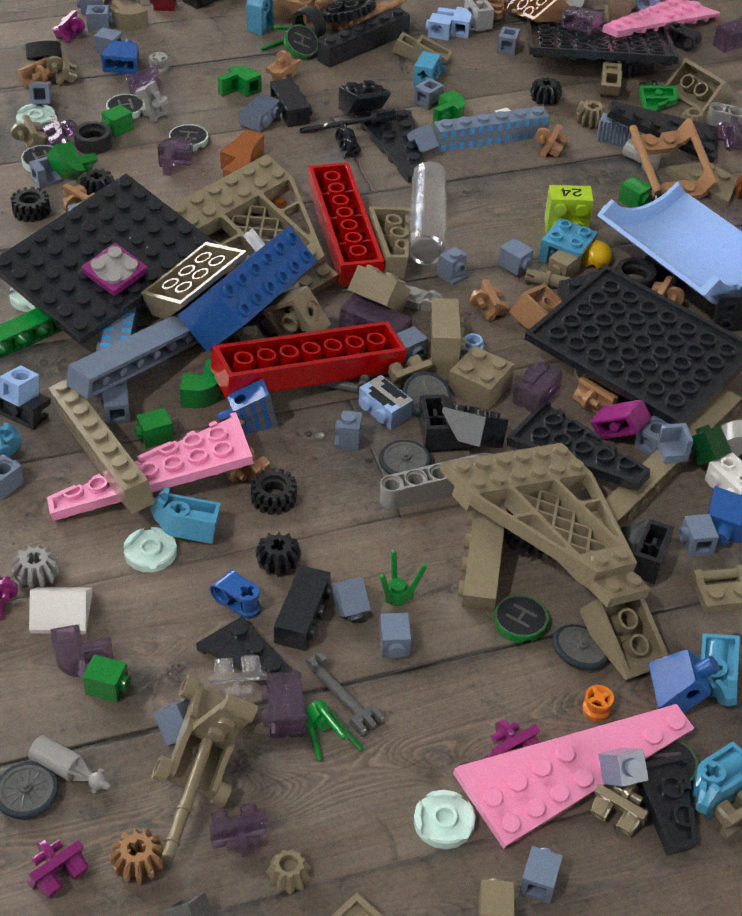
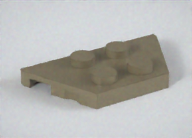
[666,162,738,208]

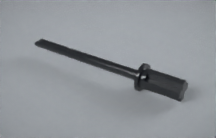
[300,108,397,133]

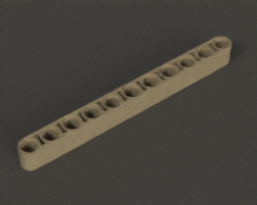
[592,388,742,528]

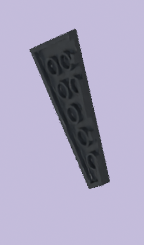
[607,100,718,163]
[354,109,427,183]
[506,399,650,491]

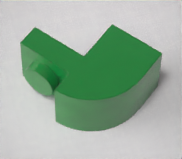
[217,66,262,97]
[433,90,465,125]
[46,141,99,180]
[180,359,223,408]

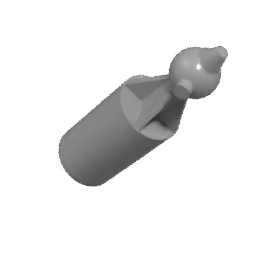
[28,735,111,793]

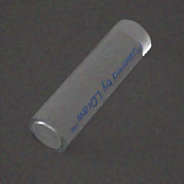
[408,161,447,265]

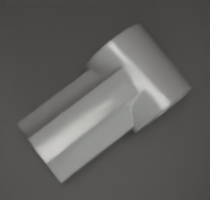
[622,139,662,172]

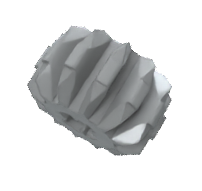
[12,544,59,590]

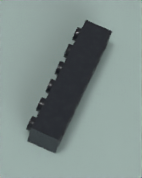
[317,8,410,68]

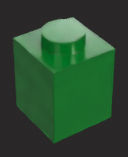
[101,104,134,138]
[618,176,652,208]
[134,408,174,449]
[83,655,131,703]

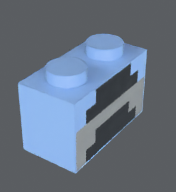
[359,375,413,430]

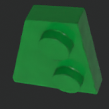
[638,86,679,111]

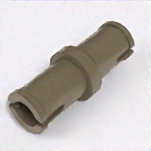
[524,267,570,288]

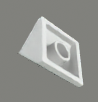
[29,587,93,634]

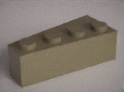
[368,207,410,279]
[430,298,465,380]
[458,505,507,611]

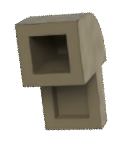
[111,0,149,31]
[599,62,622,96]

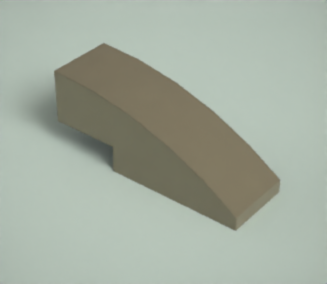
[392,32,453,63]

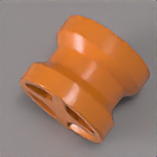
[582,685,614,722]

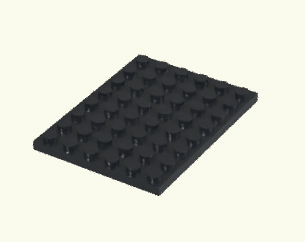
[526,18,679,66]
[0,174,217,345]
[524,265,742,425]

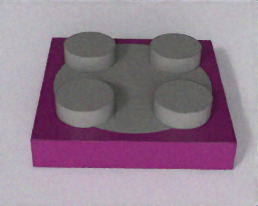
[82,243,148,296]

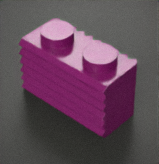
[591,400,651,440]

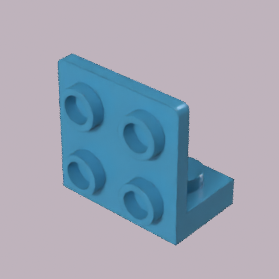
[539,219,598,263]

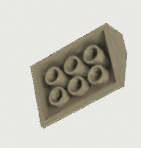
[141,242,249,319]

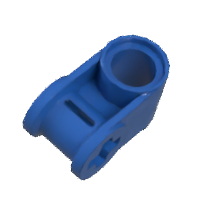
[210,570,261,619]

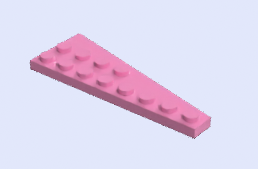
[602,0,720,38]
[47,412,254,521]
[453,704,694,849]

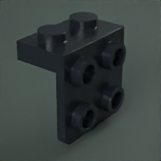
[713,294,742,331]

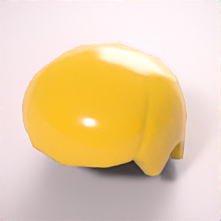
[581,240,613,270]

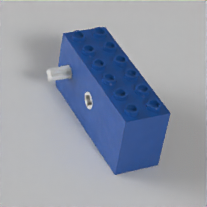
[177,225,317,352]

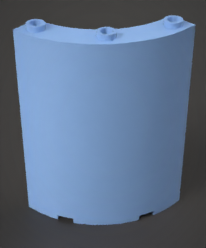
[597,182,742,305]

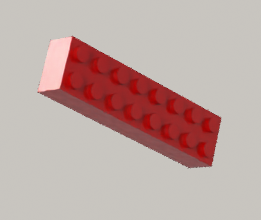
[308,162,384,287]
[210,321,407,399]

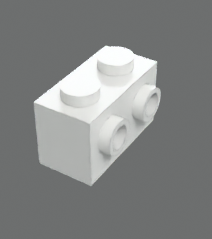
[705,452,742,495]

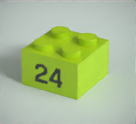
[544,185,594,234]

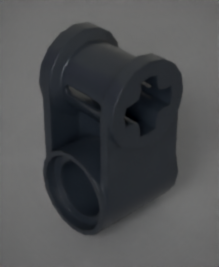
[669,22,702,51]

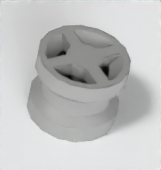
[149,52,169,75]

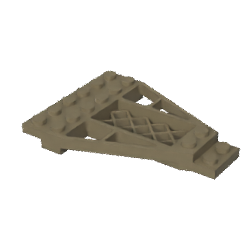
[170,154,338,295]
[440,443,651,607]

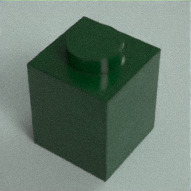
[691,424,732,466]

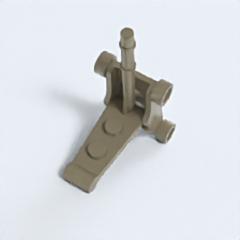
[151,674,258,861]

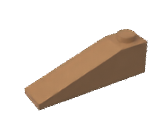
[509,283,562,329]

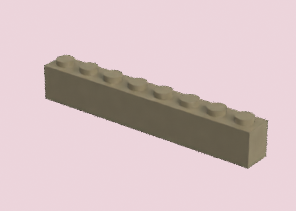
[48,380,155,514]

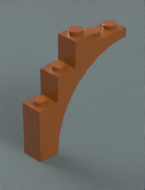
[220,129,287,209]

